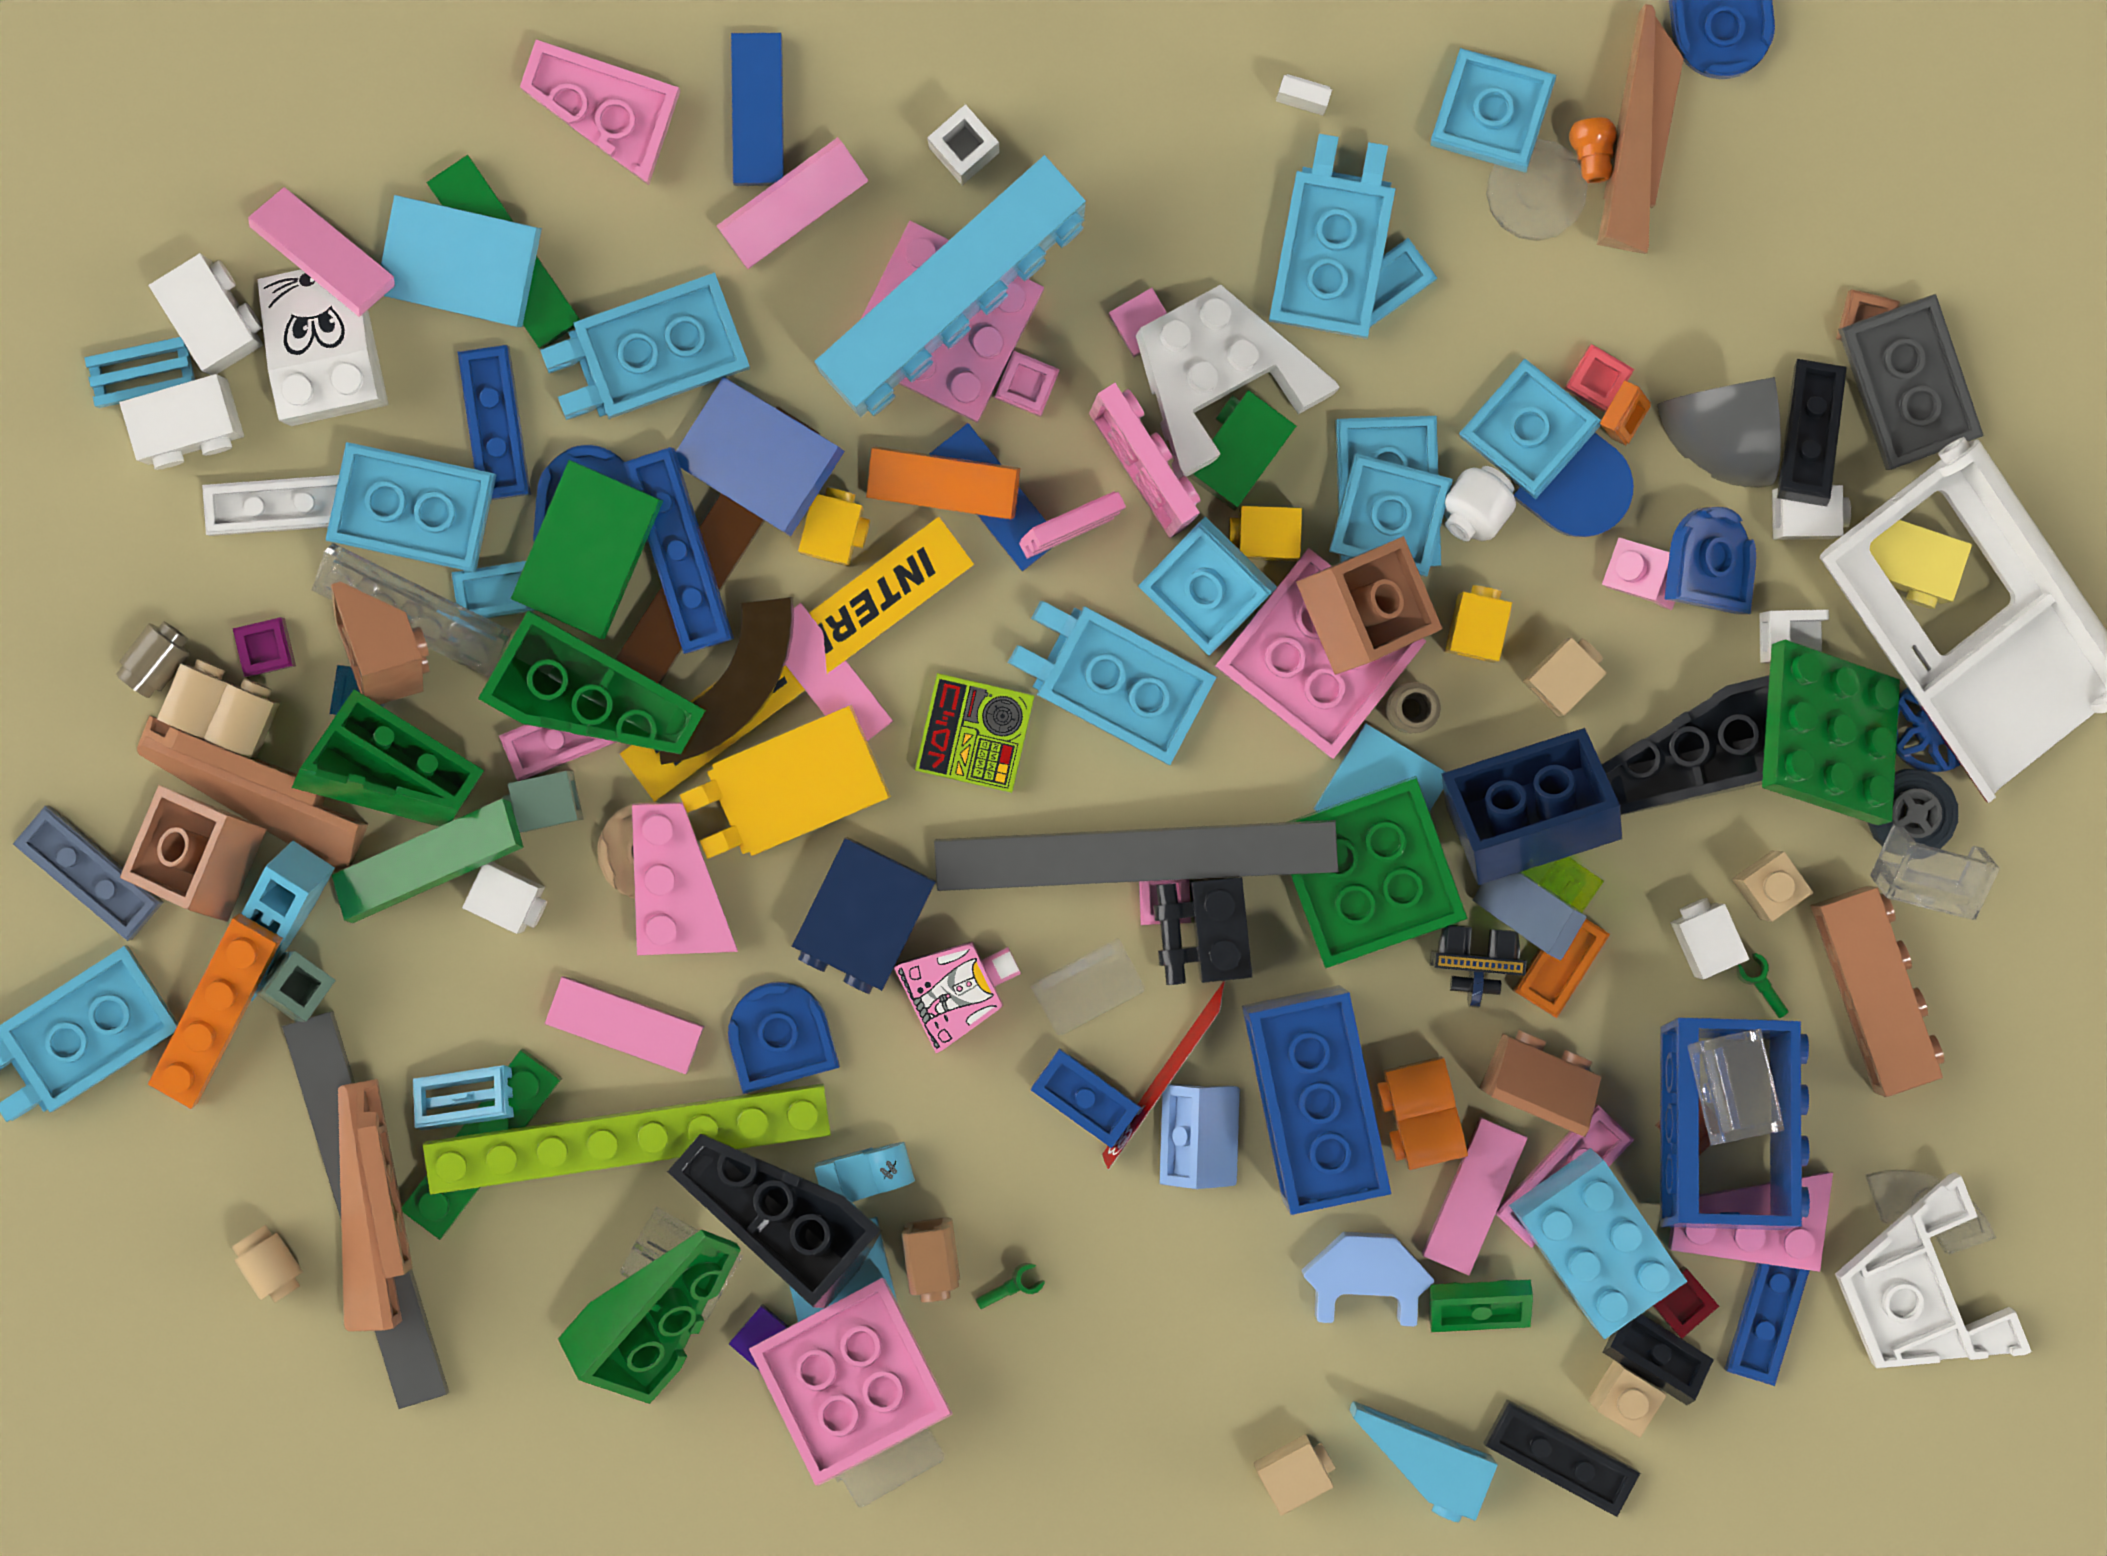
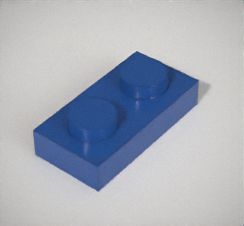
[1030,1048,1141,1148]

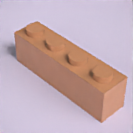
[1810,886,1945,1097]

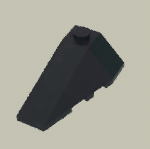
[1602,675,1769,815]
[667,1134,882,1308]

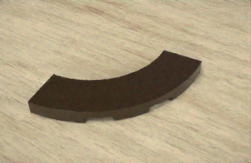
[659,597,794,765]

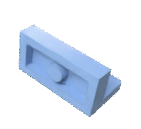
[1160,1084,1240,1189]

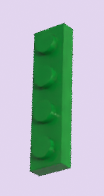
[402,1049,563,1240]

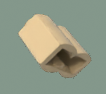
[157,659,280,759]

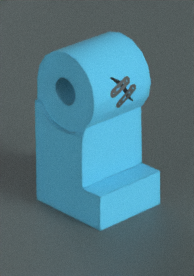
[814,1142,915,1202]

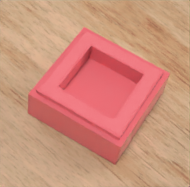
[1564,344,1634,413]

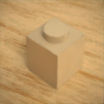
[1522,637,1607,717]
[1732,850,1813,922]
[1588,1360,1667,1438]
[1254,1434,1336,1516]

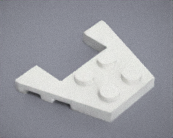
[1135,285,1340,479]
[1835,1172,2032,1368]

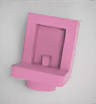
[1602,538,1675,610]

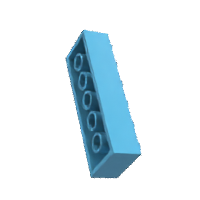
[814,155,1086,418]

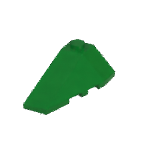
[478,611,706,754]
[558,1230,741,1404]

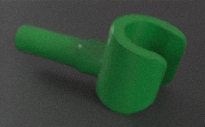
[1737,953,1789,1018]
[976,1263,1045,1309]

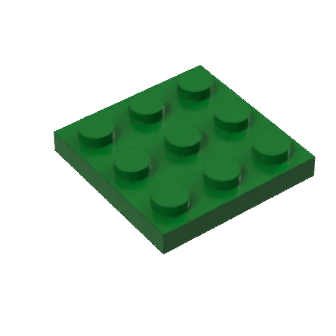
[1762,639,1900,826]
[1287,776,1468,969]

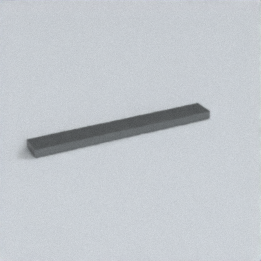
[934,820,1338,891]
[282,1011,449,1409]

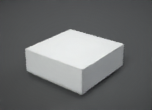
[1276,74,1332,116]

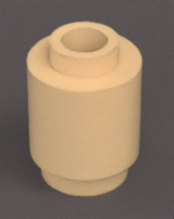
[231,1225,303,1303]

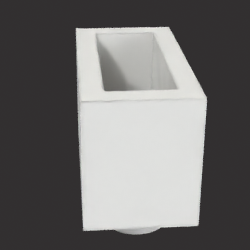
[148,253,264,375]
[119,374,244,470]

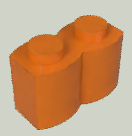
[1377,1056,1468,1170]

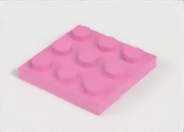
[861,221,1044,423]
[1089,383,1201,538]
[1215,548,1426,759]
[749,1278,953,1486]

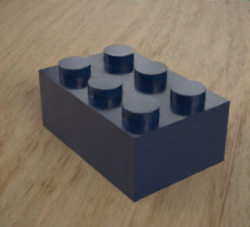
[1441,728,1622,885]

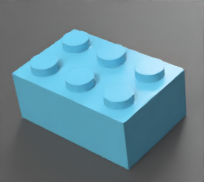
[1509,1148,1687,1339]

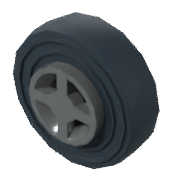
[1867,769,1958,857]

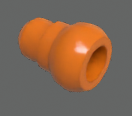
[1569,117,1617,183]

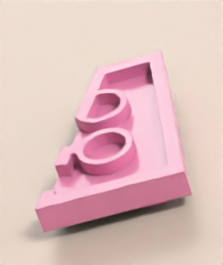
[520,40,680,185]
[632,802,738,955]
[1668,1171,1833,1272]

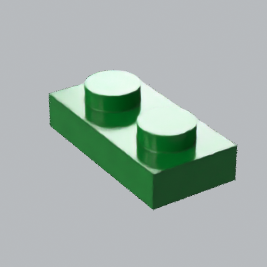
[1429,1279,1533,1333]

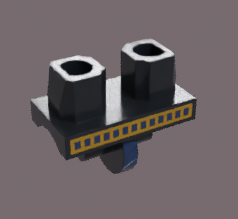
[1429,925,1527,1008]

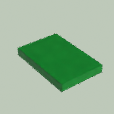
[511,460,663,639]

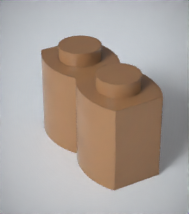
[901,1217,960,1302]

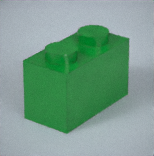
[1188,390,1297,511]

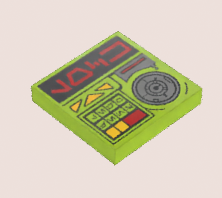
[915,673,1035,793]

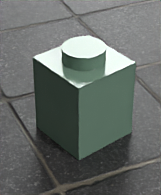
[503,771,584,833]
[255,951,336,1022]

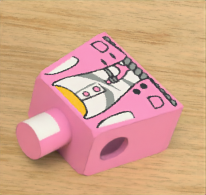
[894,941,1021,1053]

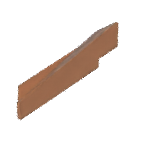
[1597,4,1684,254]
[137,716,368,873]
[338,1079,413,1332]

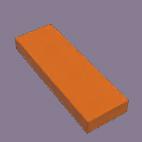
[866,447,1021,519]

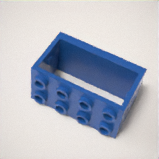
[1242,985,1392,1215]
[1660,1018,1810,1230]

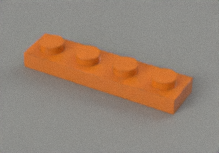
[148,913,283,1109]

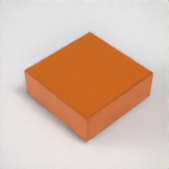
[1599,380,1651,446]

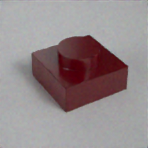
[1653,1266,1720,1339]

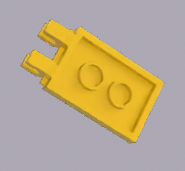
[680,704,891,859]

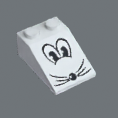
[257,270,389,426]

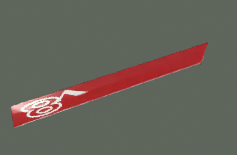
[1102,981,1226,1170]

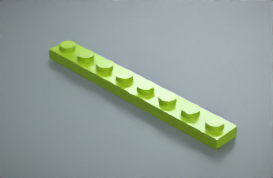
[423,1083,831,1195]

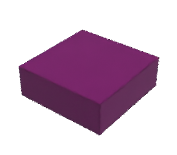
[233,617,296,678]

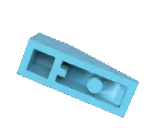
[241,841,335,1001]
[1349,1401,1498,1522]

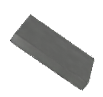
[1838,294,1984,470]

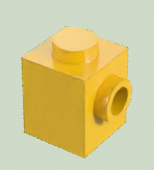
[798,487,870,567]

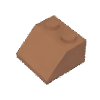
[1296,536,1442,675]
[331,581,430,705]
[120,785,267,922]
[1479,1030,1601,1137]

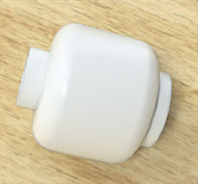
[1444,466,1516,541]

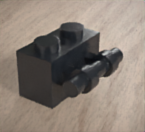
[1153,877,1253,985]

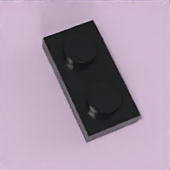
[1602,1314,1714,1405]

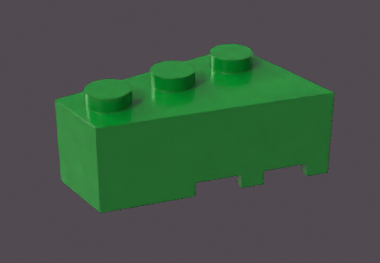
[291,689,484,827]

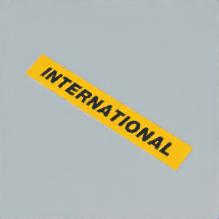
[620,516,975,802]

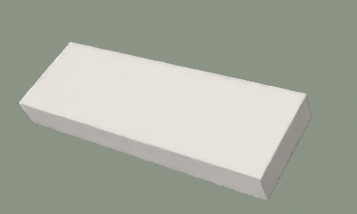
[202,475,339,536]

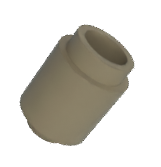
[116,621,190,698]
[1386,683,1441,734]

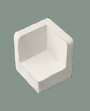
[1759,610,1829,663]

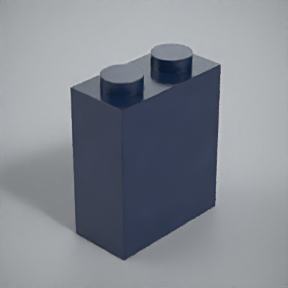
[791,837,936,994]

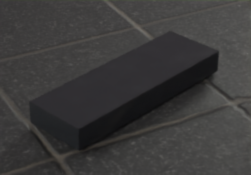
[1777,359,1847,507]
[1483,1400,1641,1517]

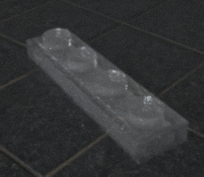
[312,542,512,678]

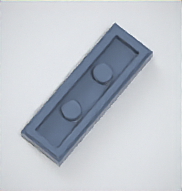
[13,806,164,941]
[1472,872,1587,961]

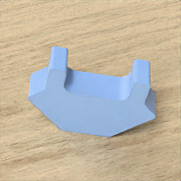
[1302,1232,1434,1327]

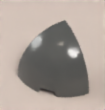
[1657,377,1781,487]

